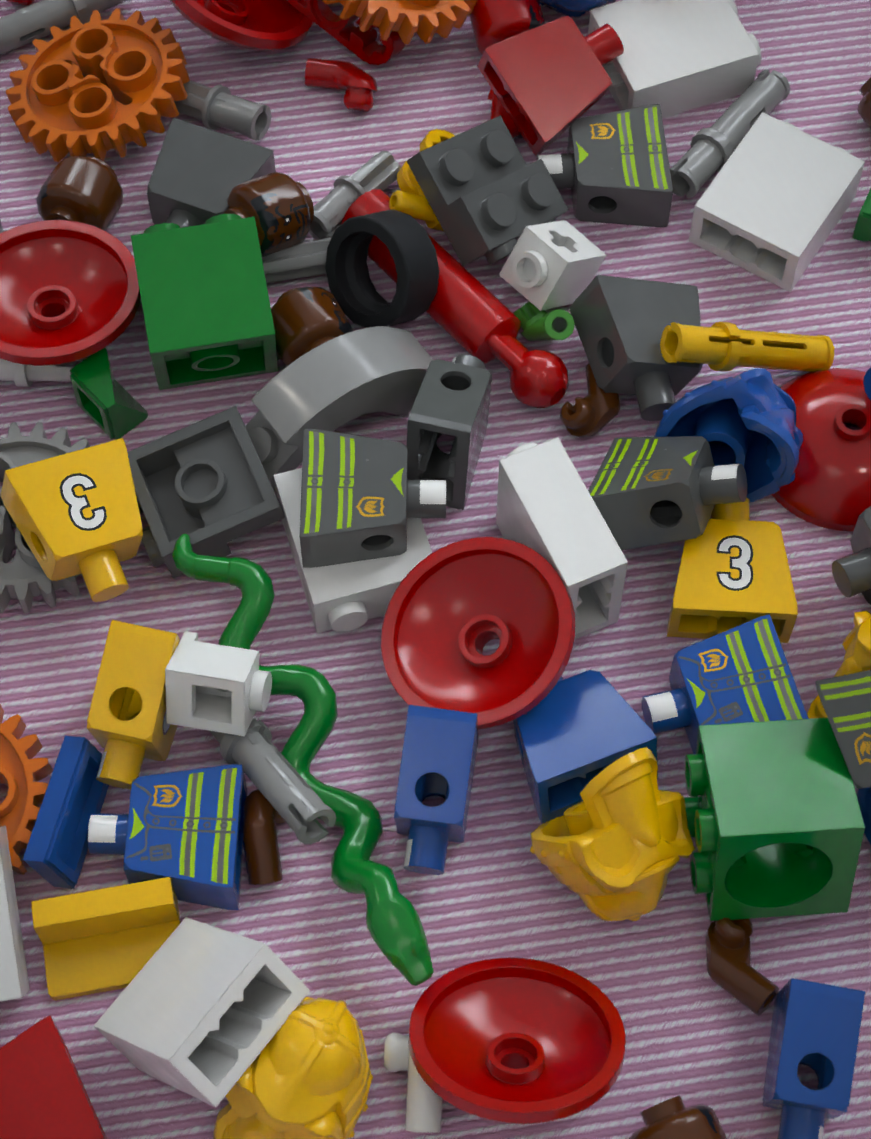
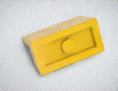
[31,877,181,1000]

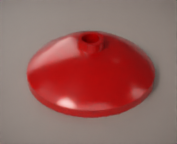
[170,0,313,51]
[0,220,141,366]
[771,368,871,532]
[381,537,575,730]
[409,958,626,1124]

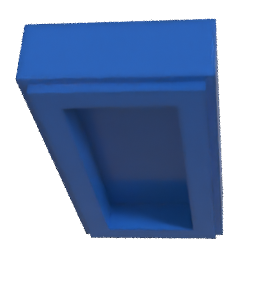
[22,736,109,889]

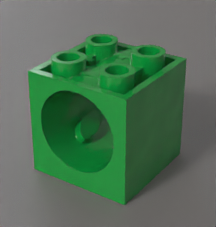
[131,214,278,390]
[684,717,865,921]

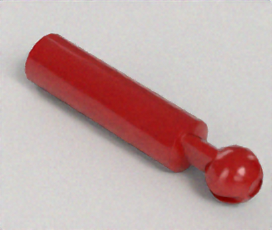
[341,189,569,408]

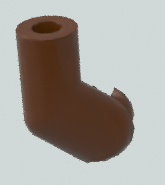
[560,363,620,438]
[243,789,285,885]
[706,918,779,1015]

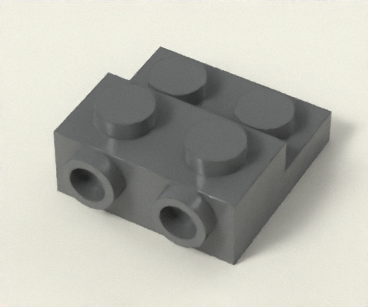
[407,115,569,266]
[127,406,285,579]

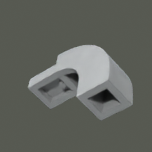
[245,326,433,492]

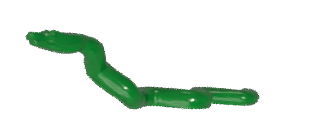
[172,534,434,986]

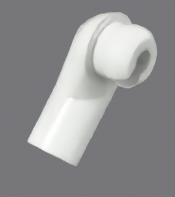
[384,1033,443,1133]

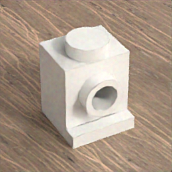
[165,631,272,737]

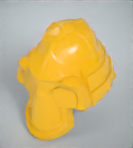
[530,747,695,921]
[213,997,373,1139]

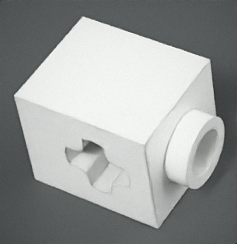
[499,220,607,311]

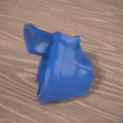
[654,369,803,503]

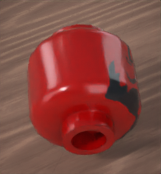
[470,0,545,54]

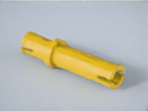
[660,322,834,372]

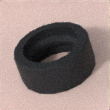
[325,209,439,328]

